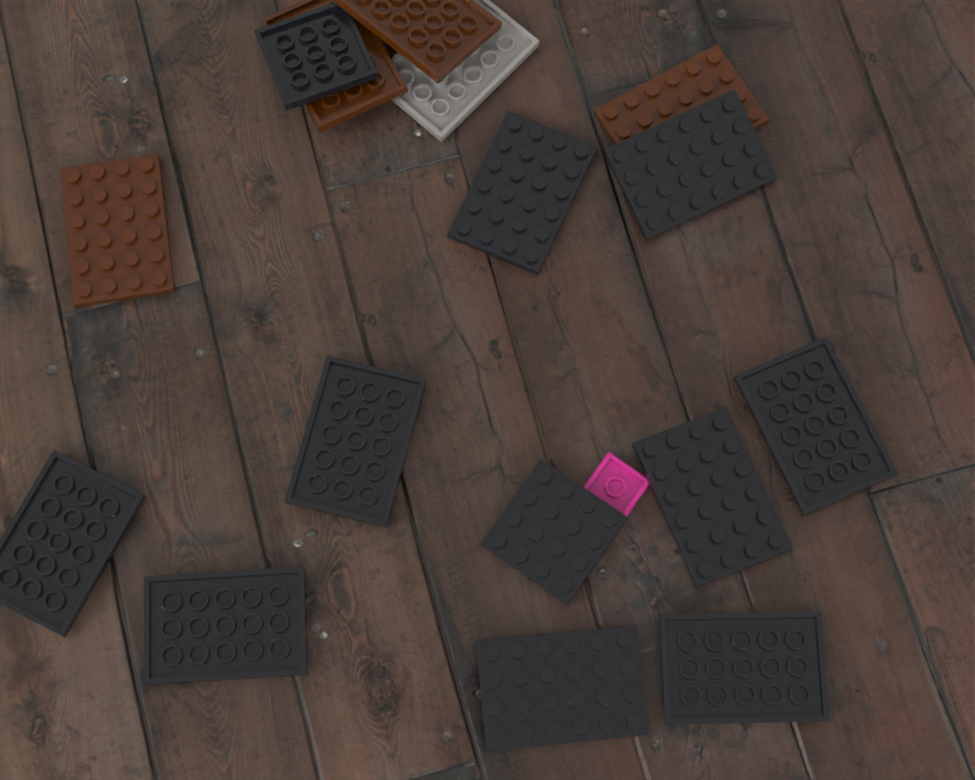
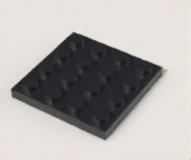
[254,2,378,111]
[481,459,628,605]

